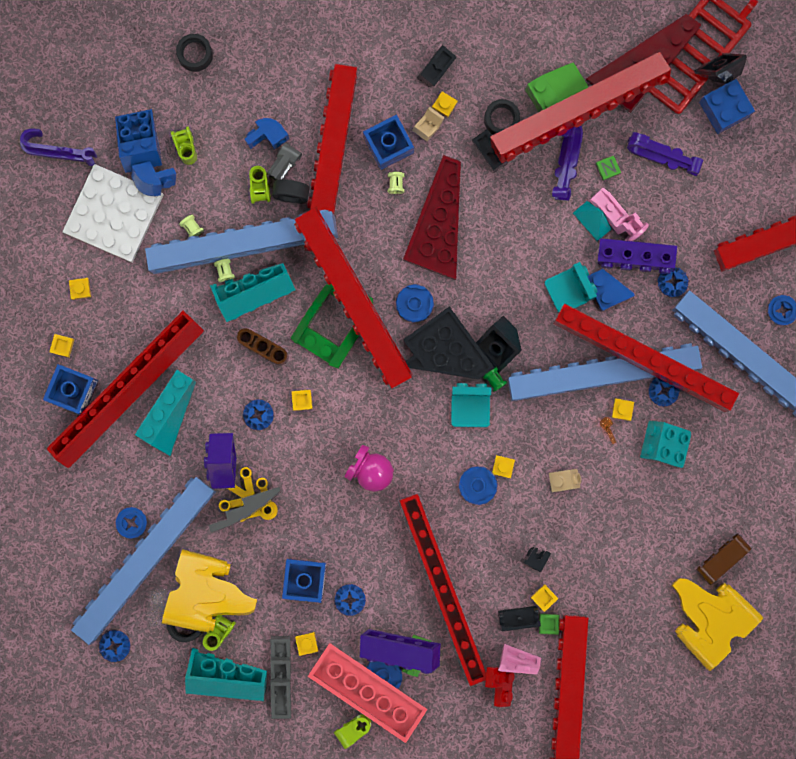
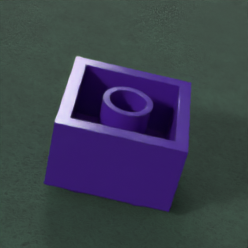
[204,433,237,489]

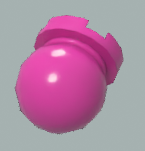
[344,445,394,492]

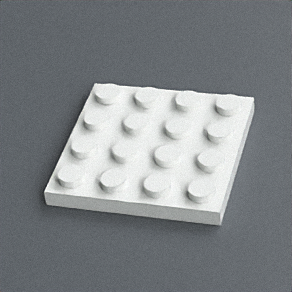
[63,164,164,263]

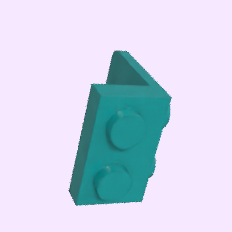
[544,262,597,313]
[451,383,492,427]
[640,421,691,468]

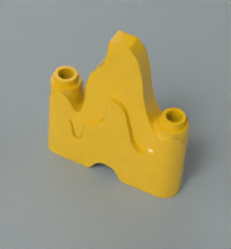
[162,549,257,632]
[671,578,764,671]

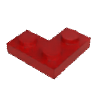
[485,666,515,707]

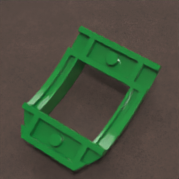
[291,284,373,369]

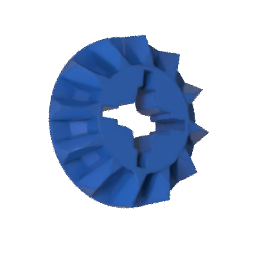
[658,267,689,297]
[767,295,796,326]
[648,378,680,406]
[243,399,274,430]
[116,507,147,538]
[335,584,366,616]
[99,630,130,662]

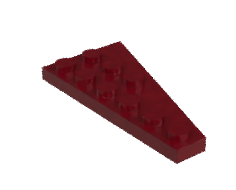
[586,14,701,113]
[403,155,461,280]

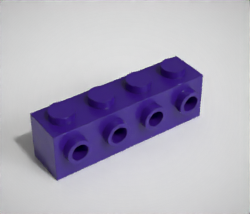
[598,238,677,274]
[360,629,441,674]

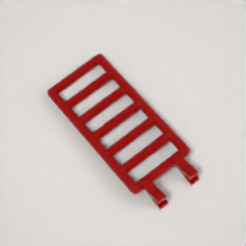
[649,0,759,114]

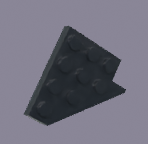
[403,306,494,380]

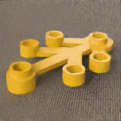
[219,467,278,522]

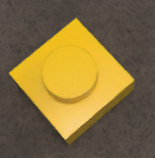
[432,91,458,118]
[69,278,91,300]
[50,334,75,358]
[291,390,313,411]
[611,398,634,421]
[492,455,515,478]
[530,584,558,612]
[295,632,319,656]

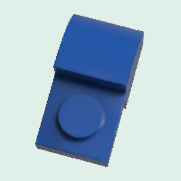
[245,118,290,150]
[131,161,176,196]

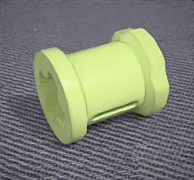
[388,172,404,194]
[179,215,204,237]
[214,259,235,282]

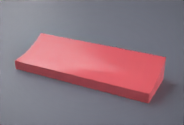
[308,643,428,743]

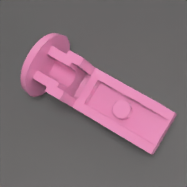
[590,188,649,241]

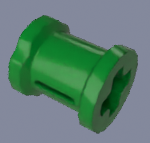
[483,367,507,392]

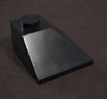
[694,53,747,84]
[476,315,522,373]

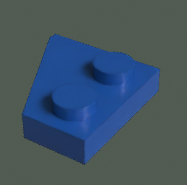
[587,269,635,312]

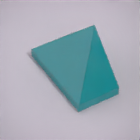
[573,201,611,241]

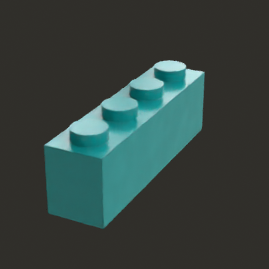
[210,263,296,322]
[135,370,196,456]
[185,648,267,701]

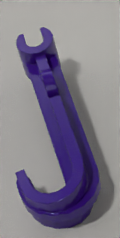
[552,126,583,201]
[20,129,97,166]
[627,132,704,176]

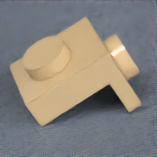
[412,107,444,141]
[549,469,581,492]

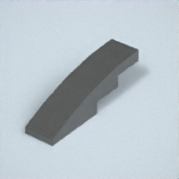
[208,487,282,533]
[270,636,291,719]

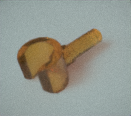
[600,417,616,444]

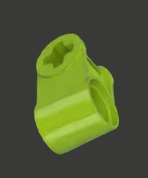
[171,126,197,165]
[249,166,271,204]
[203,615,236,651]
[333,714,371,749]

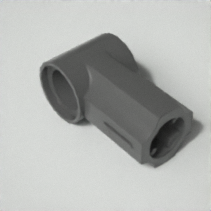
[267,143,302,181]

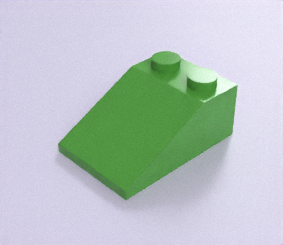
[525,62,588,112]

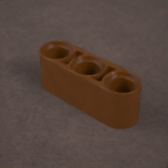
[237,328,289,366]
[696,533,752,585]

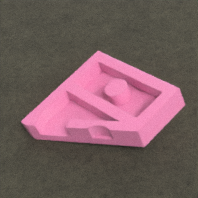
[498,644,541,674]

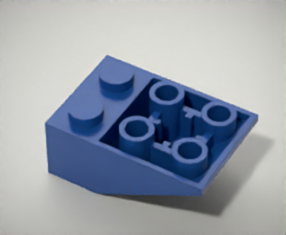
[115,109,162,173]

